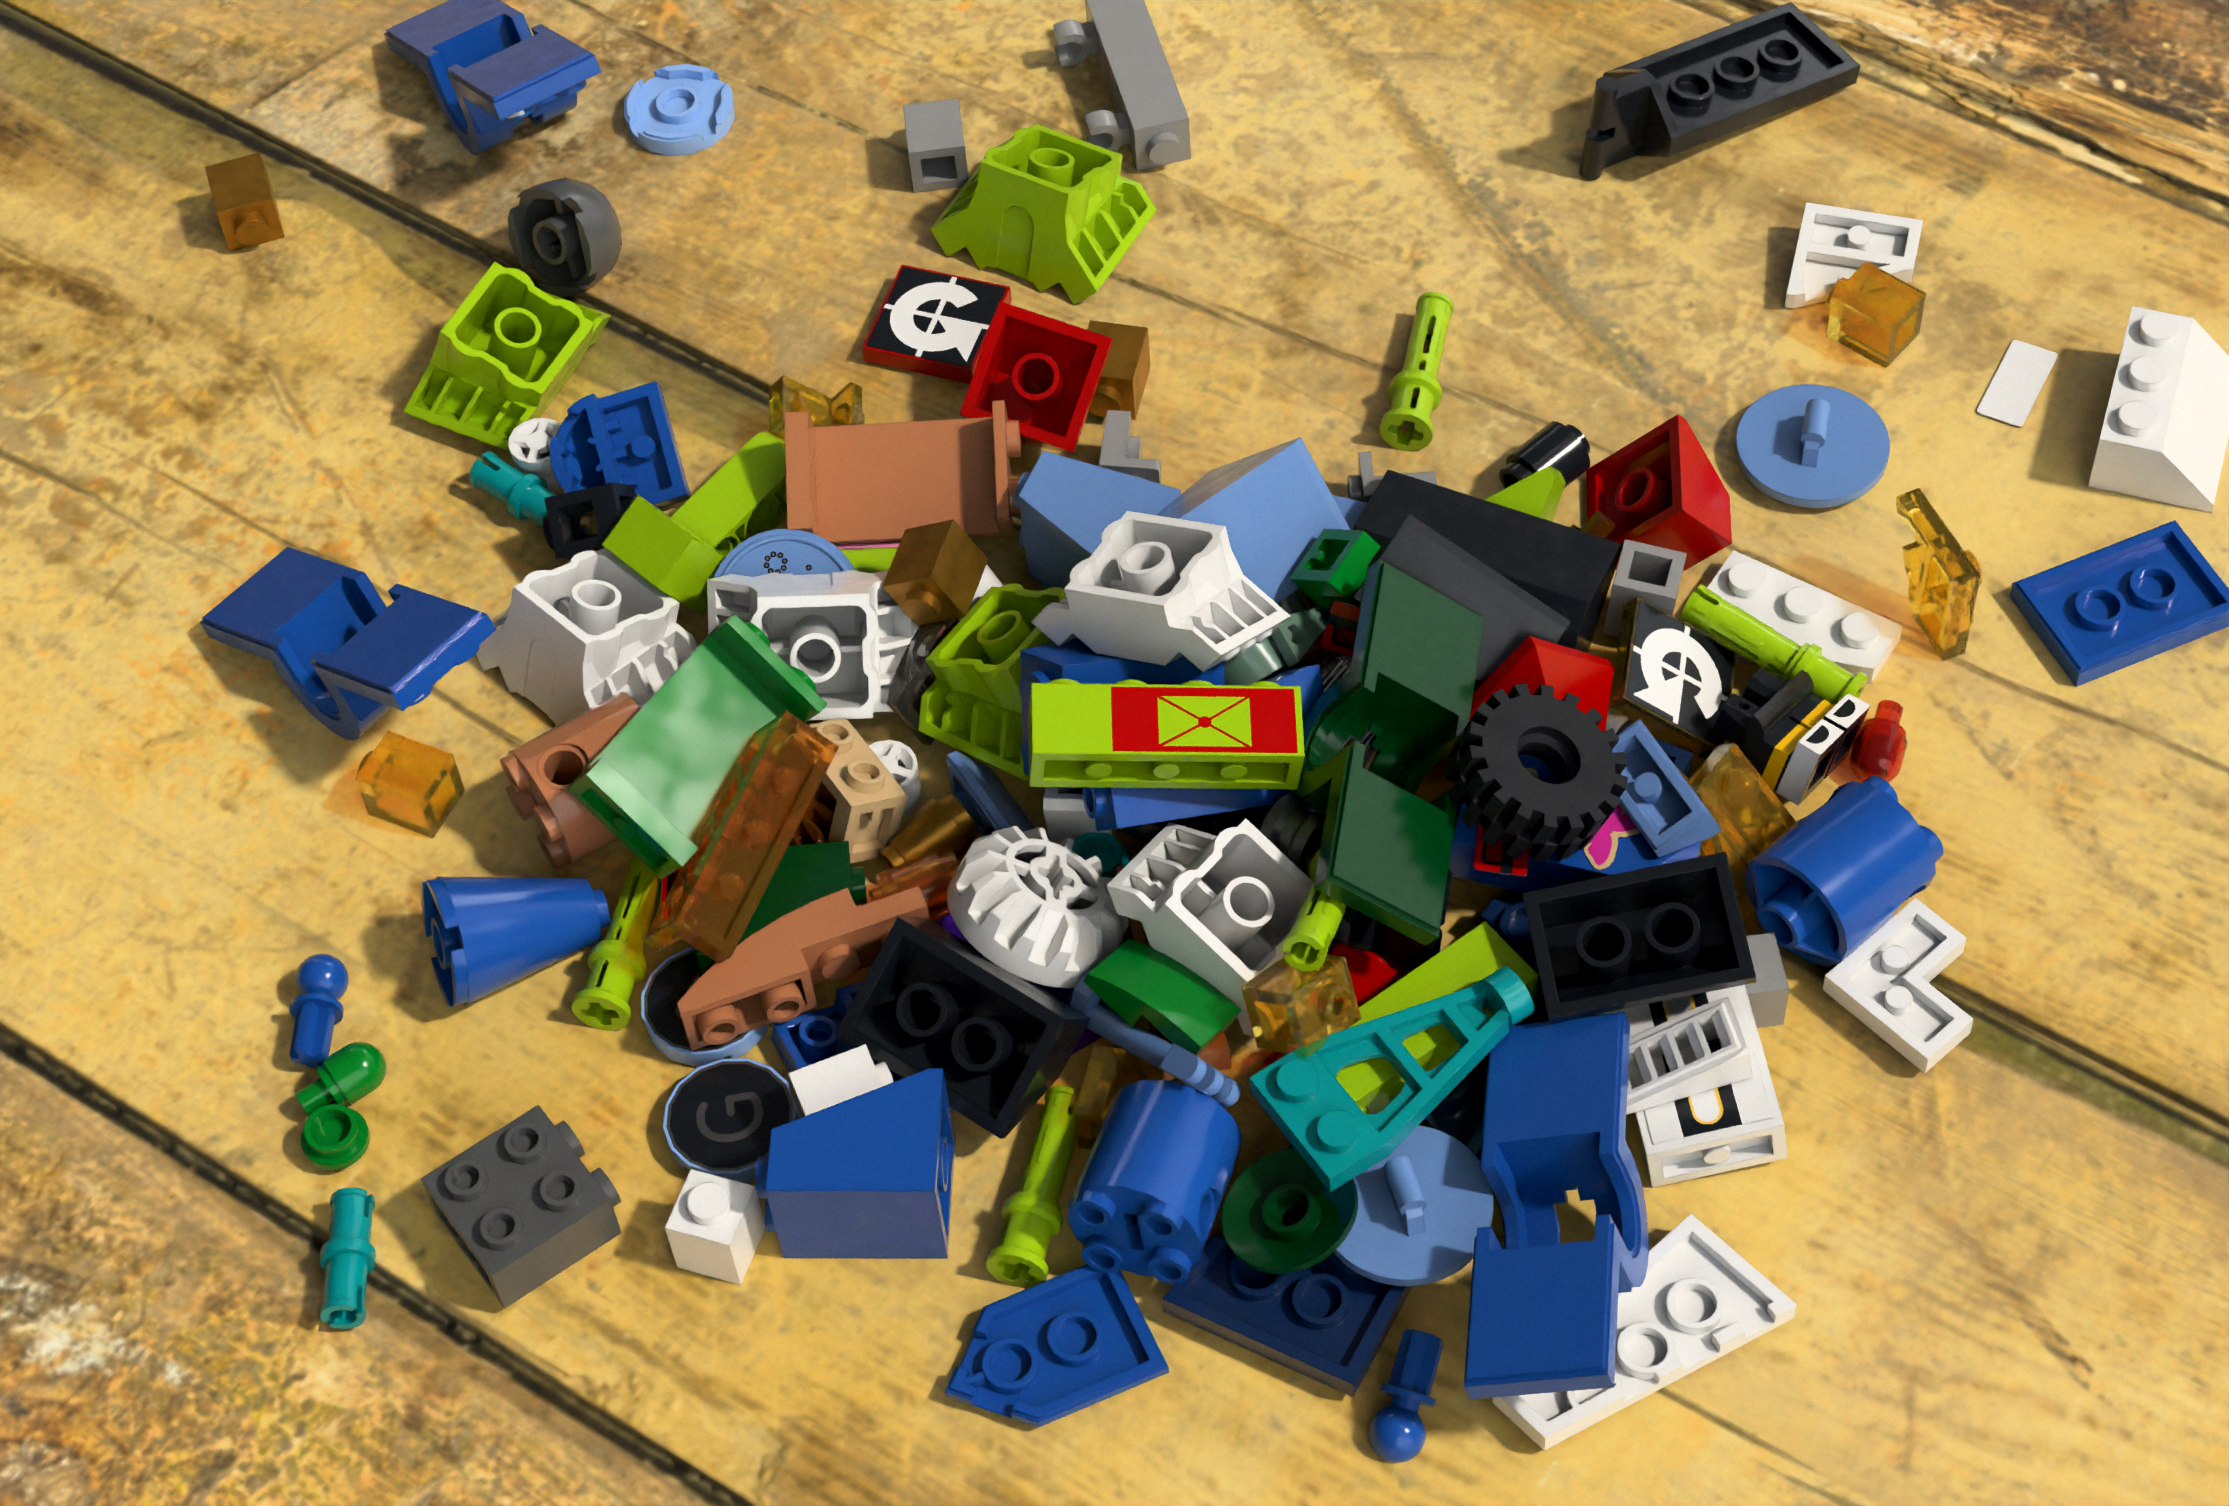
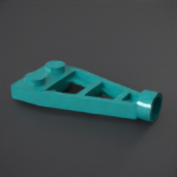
[1249,966,1534,1192]

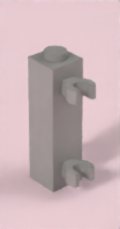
[1053,0,1191,171]

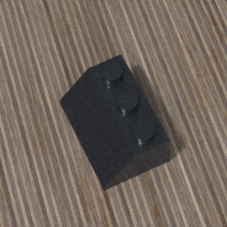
[1348,514,1571,692]
[1522,852,1756,1024]
[834,917,1091,1139]

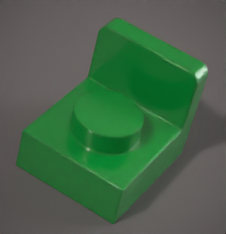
[1289,529,1381,615]

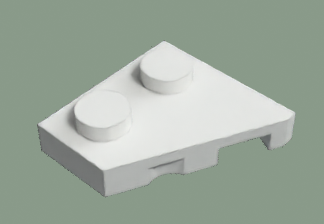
[1785,202,1923,309]

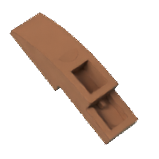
[677,886,930,1051]

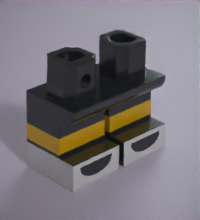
[1712,668,1871,806]

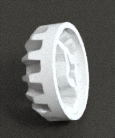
[947,826,1129,988]

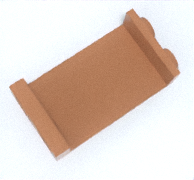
[784,400,1021,545]

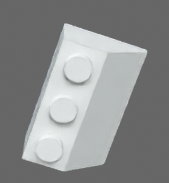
[2088,306,2229,513]

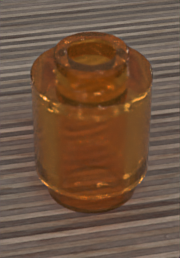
[869,851,960,921]

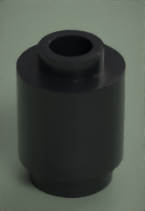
[1499,421,1590,489]

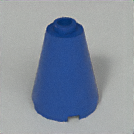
[421,876,610,1007]

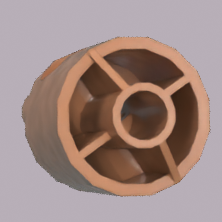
[500,692,640,870]

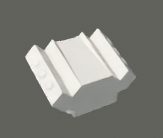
[1031,511,1291,672]
[476,548,698,726]
[707,569,922,720]
[1107,818,1326,1043]

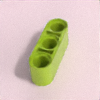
[671,431,787,556]

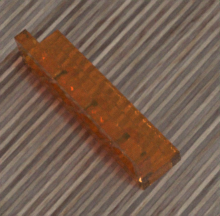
[643,710,839,964]

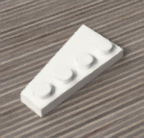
[1492,1214,1797,1451]

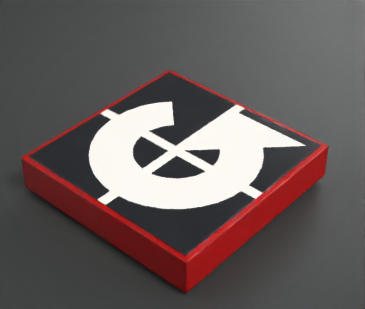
[862,265,1012,384]

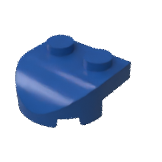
[550,381,691,509]

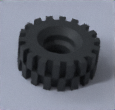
[1446,683,1628,862]

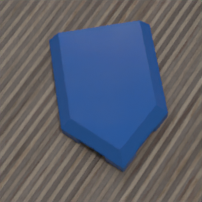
[945,1264,1169,1427]

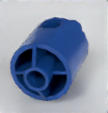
[1745,776,1944,967]
[1067,1080,1242,1284]

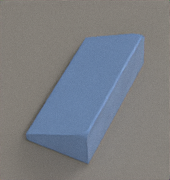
[1612,719,1722,857]
[946,750,1035,837]

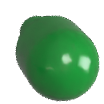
[295,1042,386,1116]

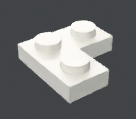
[1822,897,1974,1073]

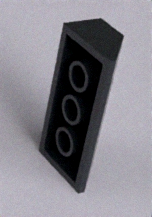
[1353,470,1623,653]

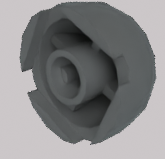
[508,178,622,297]

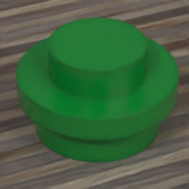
[301,1104,370,1170]

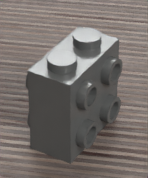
[421,1105,622,1309]

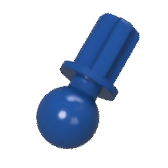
[289,953,349,1068]
[1368,1329,1443,1463]

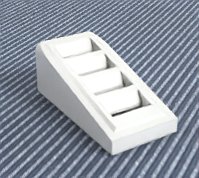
[1626,997,1752,1115]

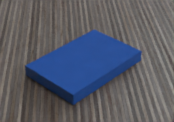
[2009,520,2229,687]

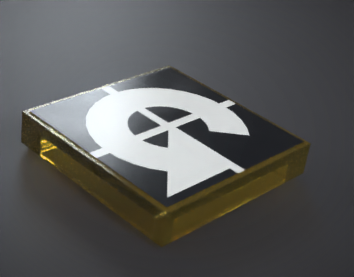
[1609,596,1737,760]

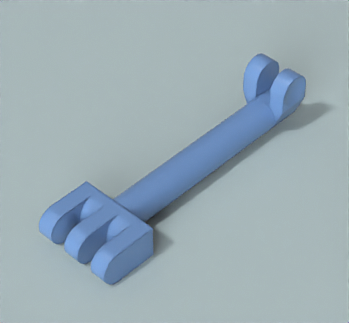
[1070,970,1241,1107]

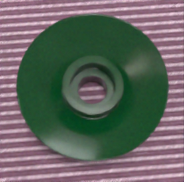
[1222,1147,1358,1274]

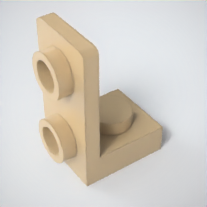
[791,718,908,864]

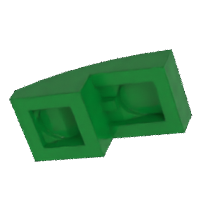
[1083,939,1242,1056]

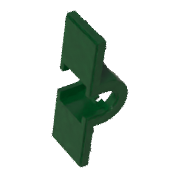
[1290,559,1484,946]

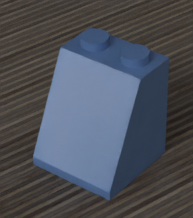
[1157,437,1350,603]
[1014,451,1181,589]

